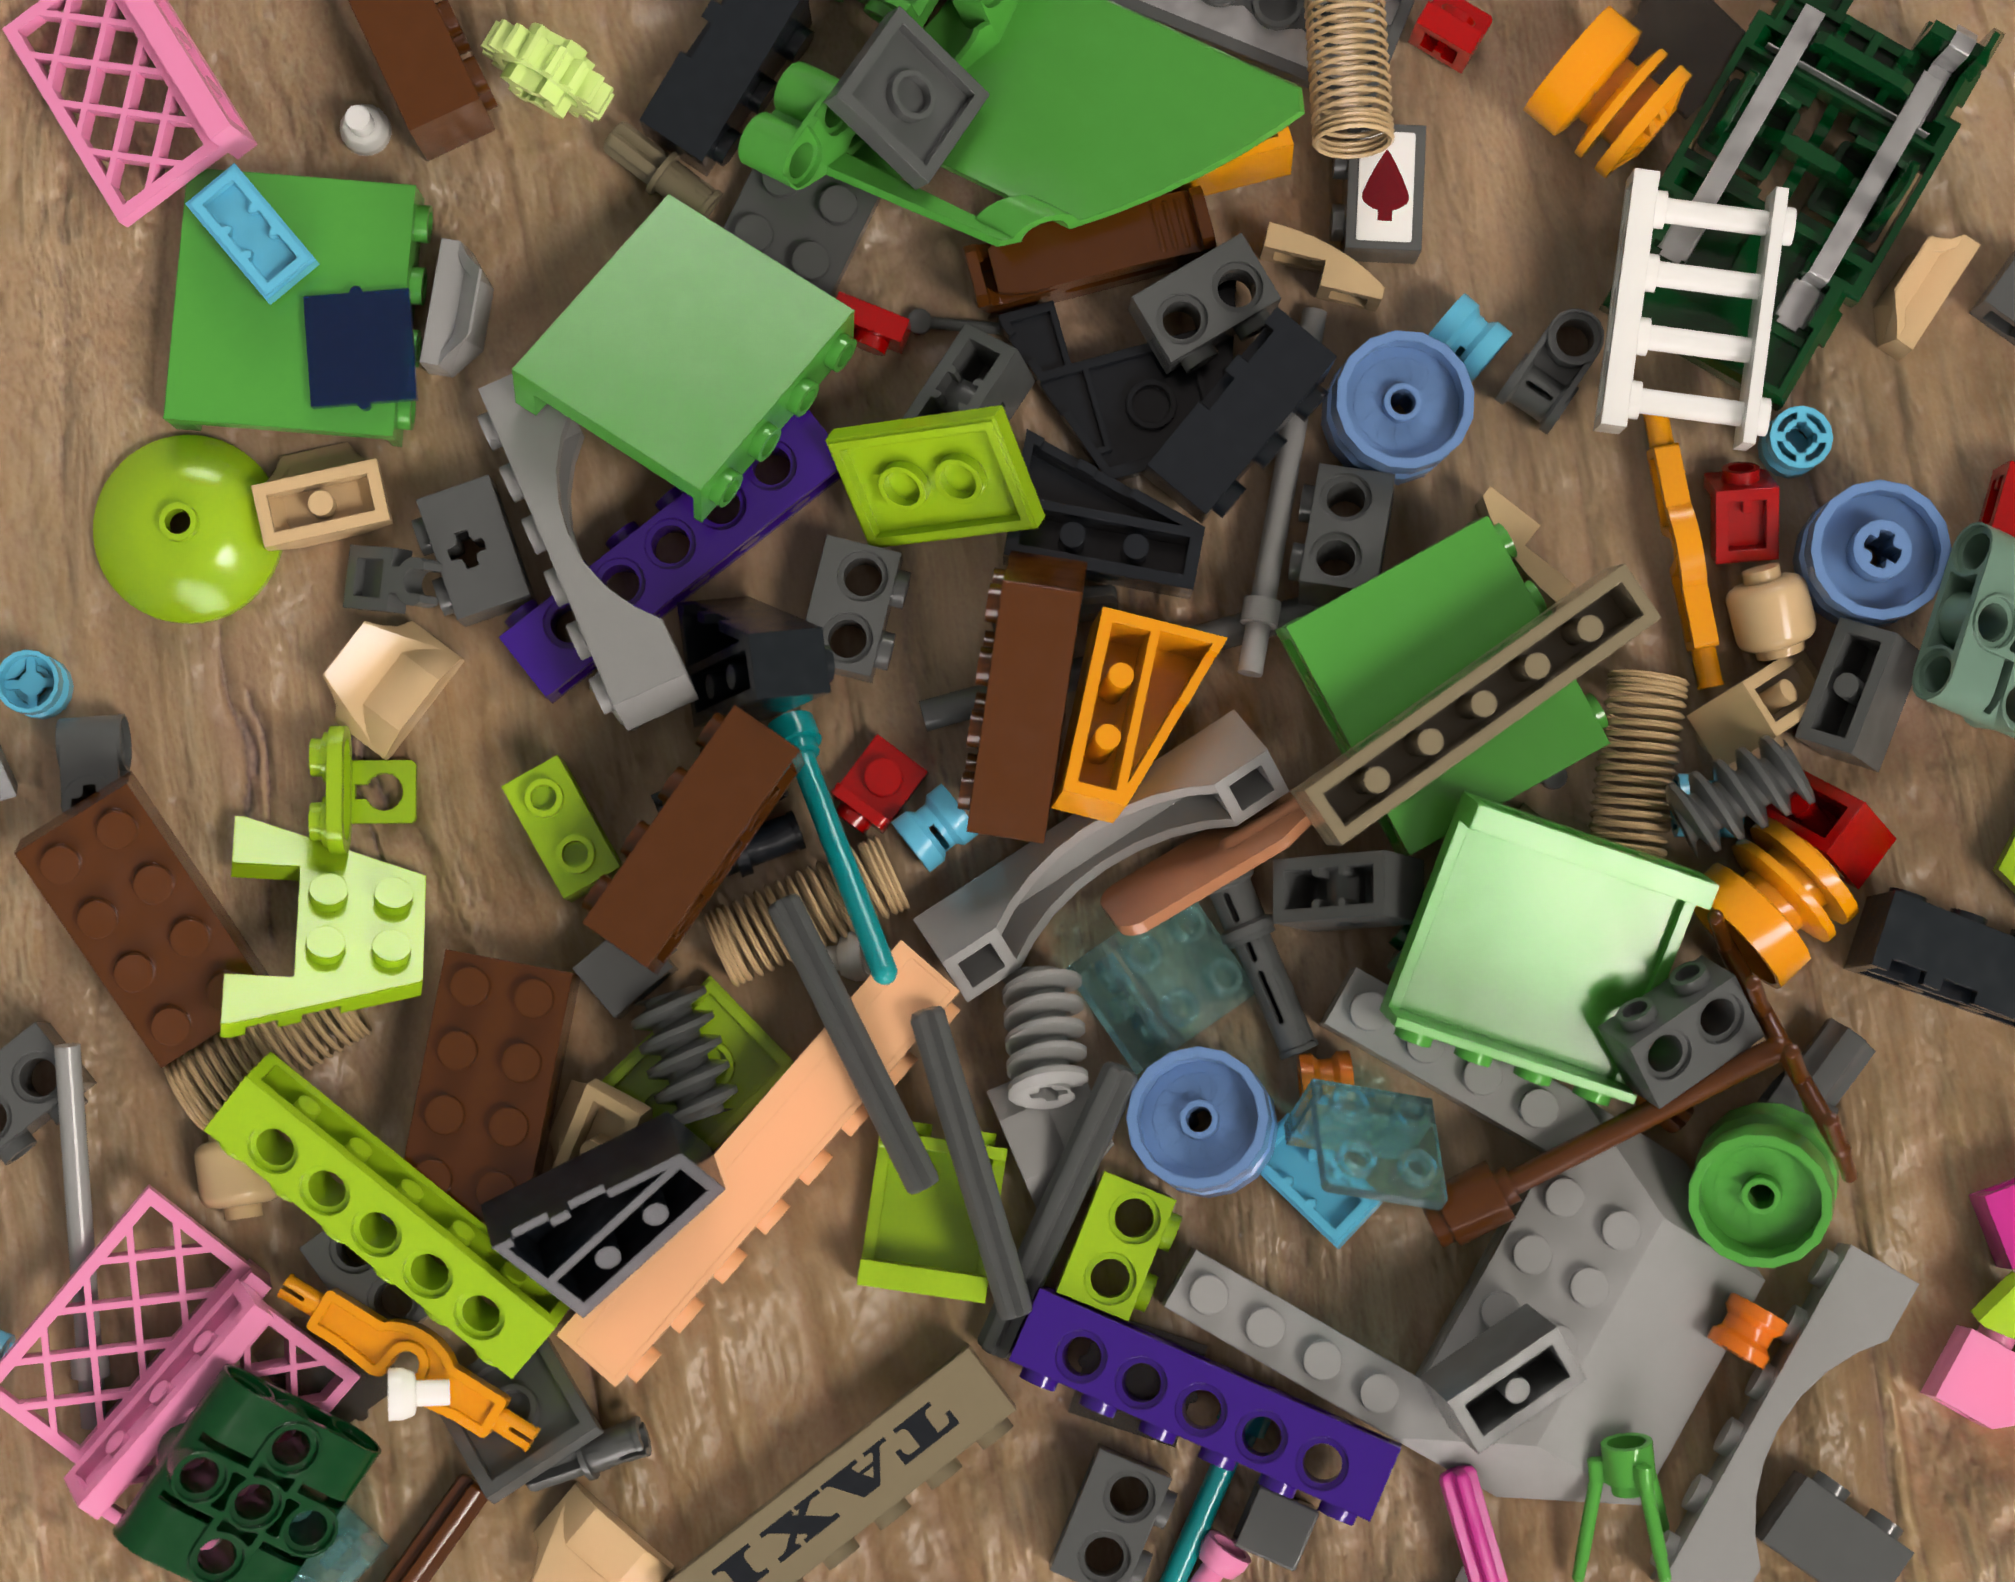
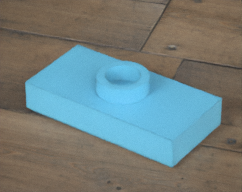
[185,163,320,305]
[1260,1113,1383,1249]

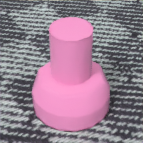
[1189,1530,1251,1582]

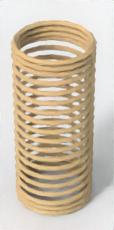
[1304,0,1395,159]
[1587,669,1690,859]
[703,835,910,987]
[164,1007,372,1132]

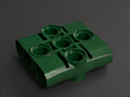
[113,1364,382,1582]

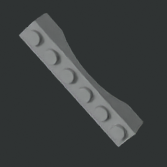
[477,374,699,731]
[913,709,1289,1003]
[1650,1243,1919,1582]

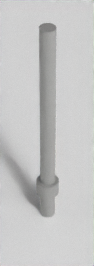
[1237,307,1327,678]
[54,1043,111,1430]

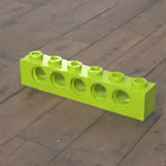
[204,1051,570,1379]

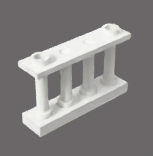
[1593,168,1797,451]

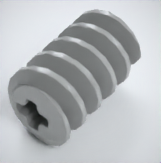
[1002,966,1088,1109]

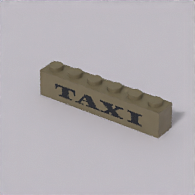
[1290,564,1662,845]
[665,1344,1016,1582]

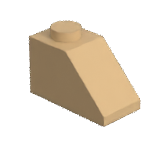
[1686,651,1818,765]

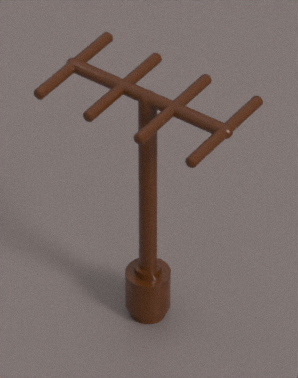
[1419,909,1858,1248]

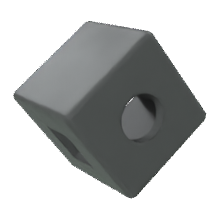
[1231,1480,1319,1571]

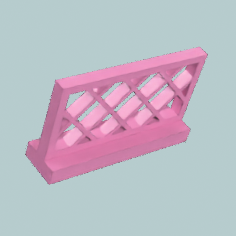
[2,0,258,227]
[0,1184,272,1464]
[64,1278,361,1550]

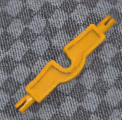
[1643,414,1725,690]
[277,1273,541,1452]

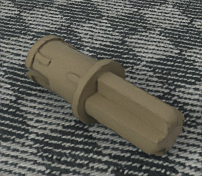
[603,122,723,218]

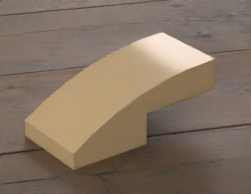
[1259,222,1385,312]
[1475,486,1575,609]

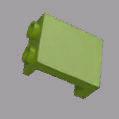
[857,1121,1008,1304]

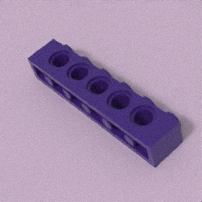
[499,409,841,703]
[1009,1286,1402,1526]

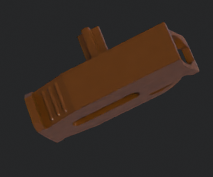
[963,185,1217,320]

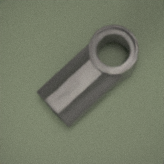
[1757,1018,1876,1118]

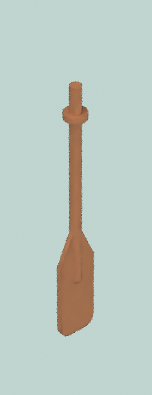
[1100,788,1312,936]

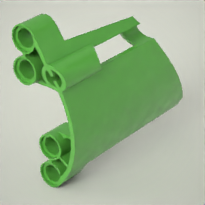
[738,0,1305,247]

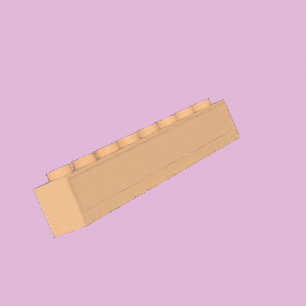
[556,940,961,1387]

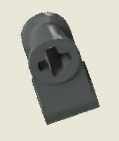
[1495,309,1604,434]
[55,714,132,813]

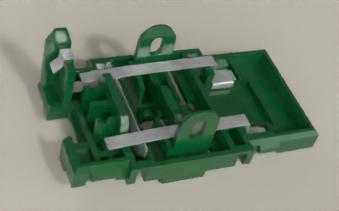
[1599,0,2005,411]

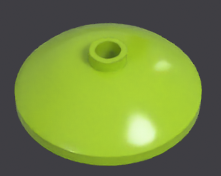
[93,435,282,624]

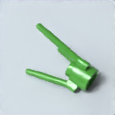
[1572,1433,1671,1582]

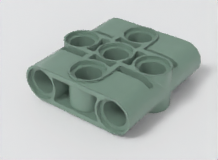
[1912,522,2015,739]

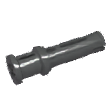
[1208,869,1319,1060]

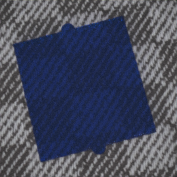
[303,286,418,411]

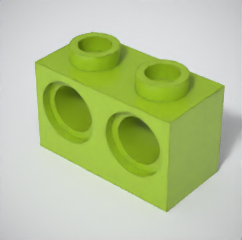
[501,755,623,903]
[1055,1170,1182,1321]

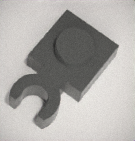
[343,544,442,614]

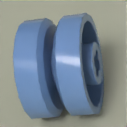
[1321,330,1475,485]
[1792,479,1952,628]
[1126,1046,1279,1198]

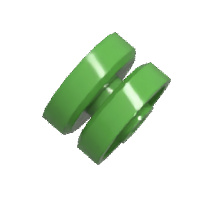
[1689,1102,1839,1268]

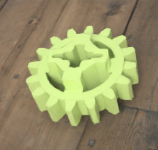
[480,19,614,122]

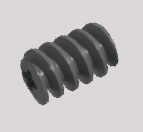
[1665,735,1816,859]
[631,985,738,1125]

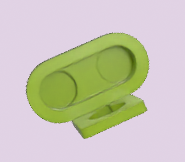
[308,725,417,853]

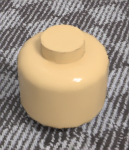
[1726,563,1817,661]
[194,1134,279,1221]

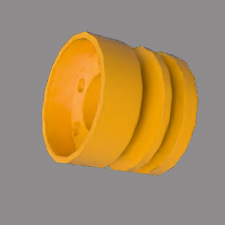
[1523,6,1693,179]
[1693,817,1859,989]

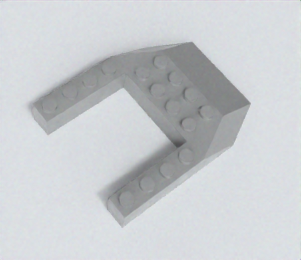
[1161,967,1765,1505]

